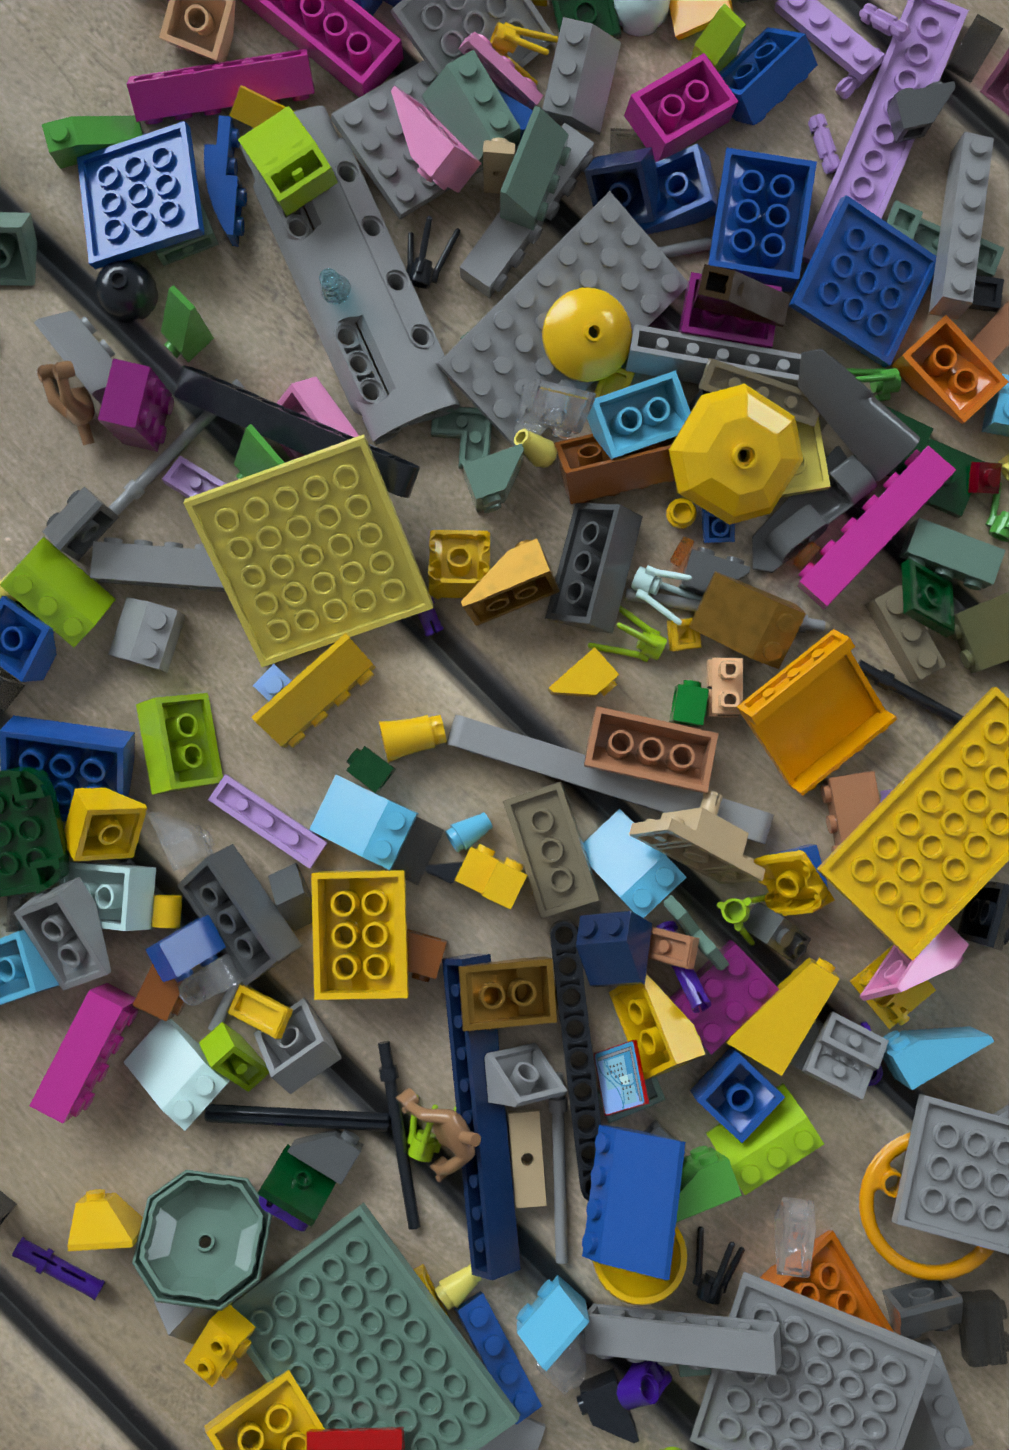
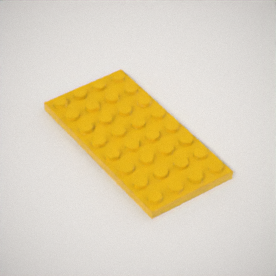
[817,687,1009,961]

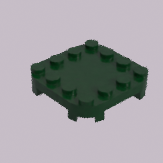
[0,767,70,897]

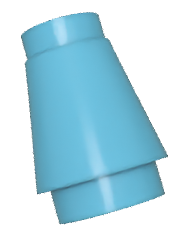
[445,812,493,852]

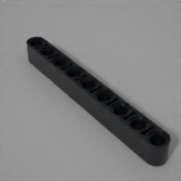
[174,365,420,498]
[549,919,601,1201]

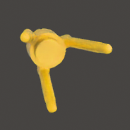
[490,22,558,85]

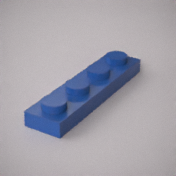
[454,1291,542,1425]

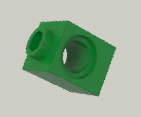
[669,680,709,727]

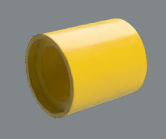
[152,895,182,928]

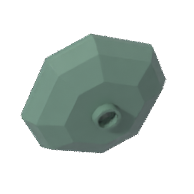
[132,1170,273,1311]

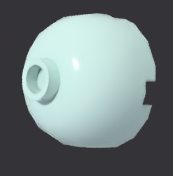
[614,0,670,37]

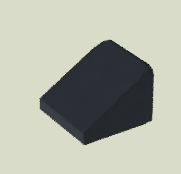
[425,861,463,884]

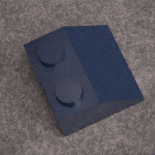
[584,147,658,224]
[576,911,652,987]

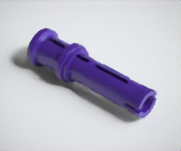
[656,921,712,1013]

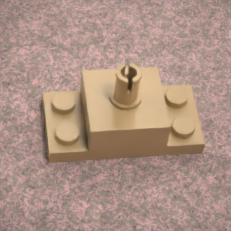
[629,791,765,884]

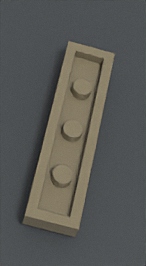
[698,358,819,427]

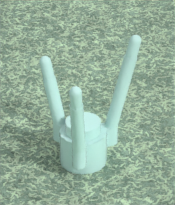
[631,565,703,625]

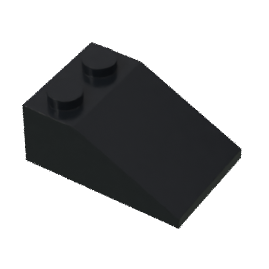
[957,881,1009,951]

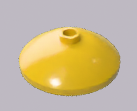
[542,287,632,382]
[592,1226,687,1306]

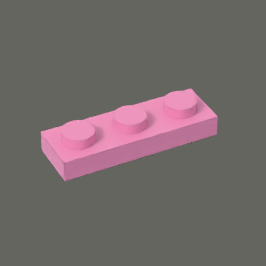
[458,31,543,109]

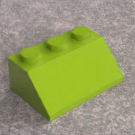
[0,537,116,648]
[136,693,223,795]
[706,1083,824,1195]

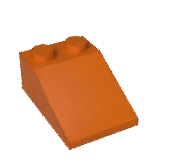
[891,315,1009,424]

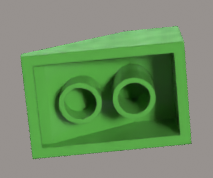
[234,424,285,479]
[676,1145,742,1223]

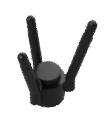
[406,216,461,289]
[692,1226,745,1305]

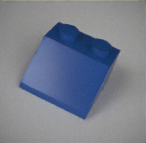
[690,1046,785,1143]

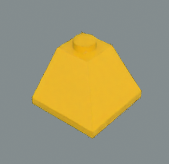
[67,1189,143,1251]

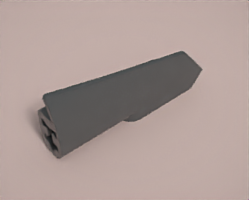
[798,348,920,481]
[752,446,877,573]

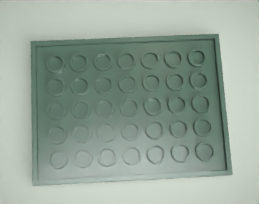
[231,1202,520,1450]

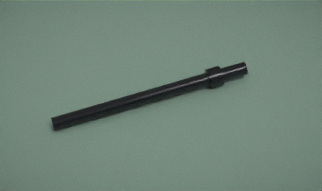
[858,660,964,725]
[378,1041,421,1230]

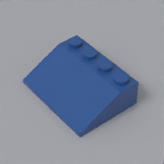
[708,148,817,293]
[0,715,135,822]
[582,1125,686,1280]

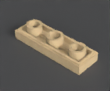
[483,138,515,194]
[508,1109,547,1208]

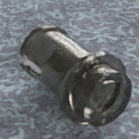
[3,894,28,932]

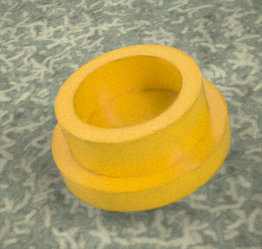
[666,498,697,529]

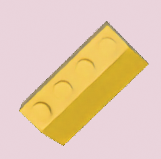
[251,633,376,748]

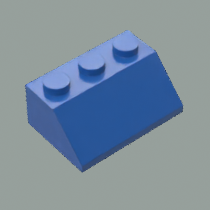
[719,27,818,125]

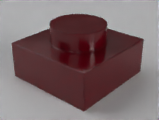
[968,462,1002,494]

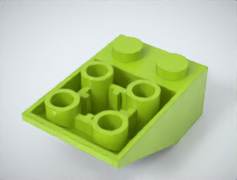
[238,106,338,216]

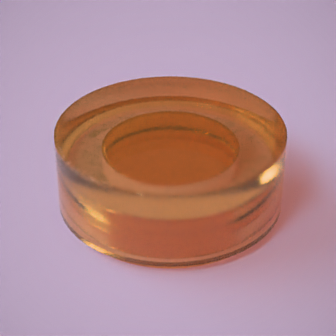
[670,536,695,567]
[793,541,822,571]

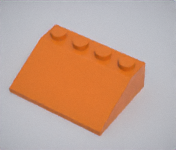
[759,1230,894,1332]

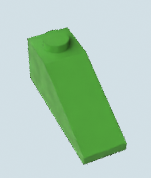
[42,115,143,169]
[161,285,214,363]

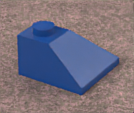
[0,596,57,682]

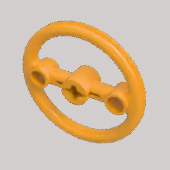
[859,1132,994,1281]

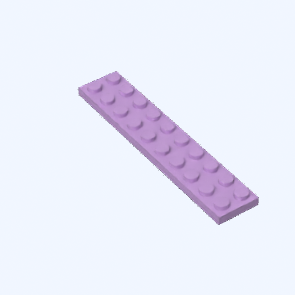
[802,0,969,264]

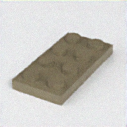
[503,782,601,918]

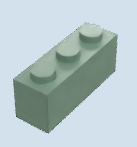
[899,518,1006,590]

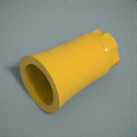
[379,715,447,763]

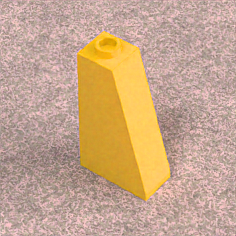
[726,957,840,1076]

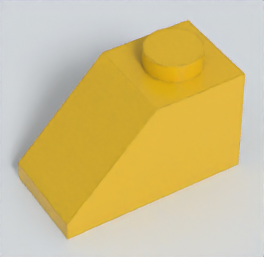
[548,647,619,697]

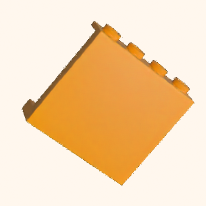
[737,629,898,796]

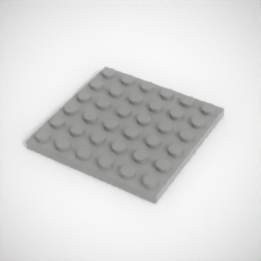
[690,1272,936,1450]

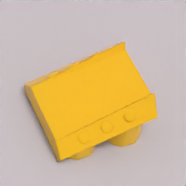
[428,530,490,600]
[754,850,835,916]

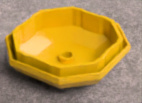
[669,384,803,525]

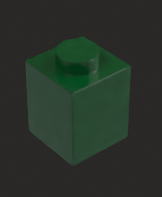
[346,746,396,793]

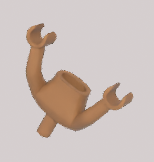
[37,361,95,445]
[396,1088,481,1182]

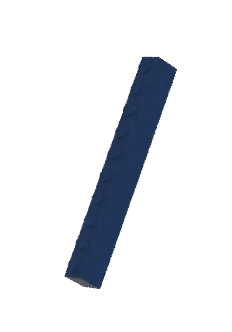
[442,954,521,1281]

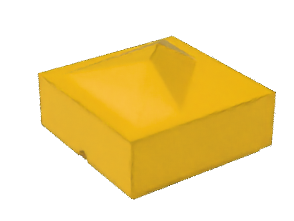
[667,617,702,651]

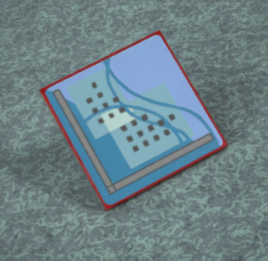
[594,1040,649,1116]

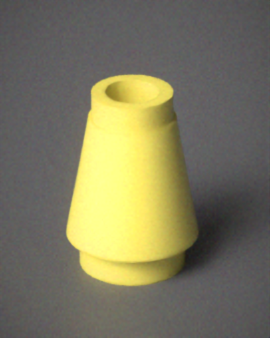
[514,429,557,468]
[434,1264,482,1310]

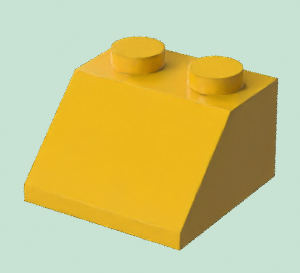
[64,788,147,861]

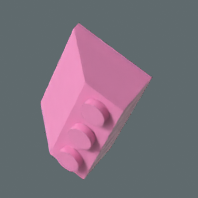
[277,377,359,460]

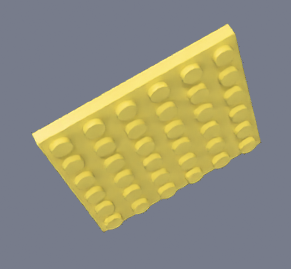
[183,434,433,667]

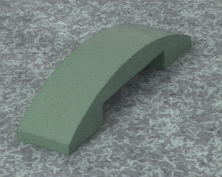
[886,200,1005,277]

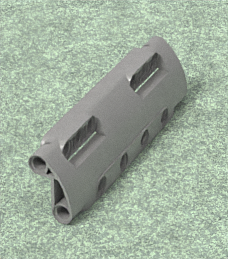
[240,106,460,444]

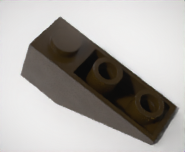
[693,264,790,327]

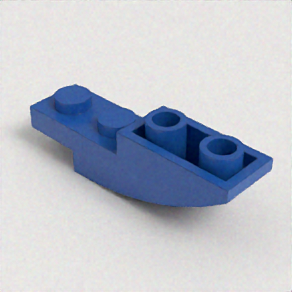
[204,115,247,247]

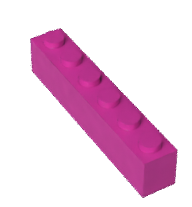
[126,49,315,125]
[797,446,956,610]

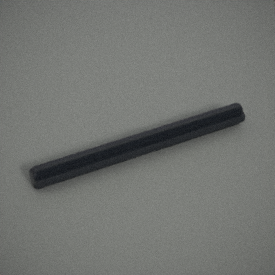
[204,1104,390,1132]

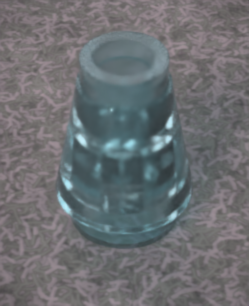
[319,268,351,305]

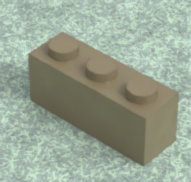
[865,585,947,683]

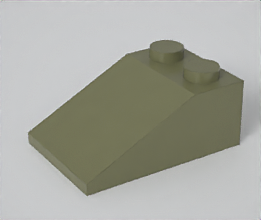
[951,592,1009,673]

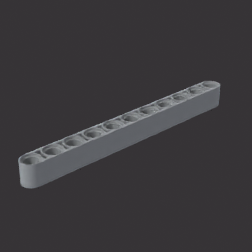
[446,715,774,844]

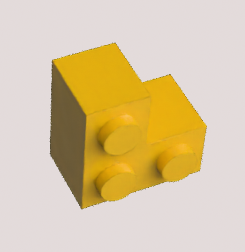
[454,843,527,910]

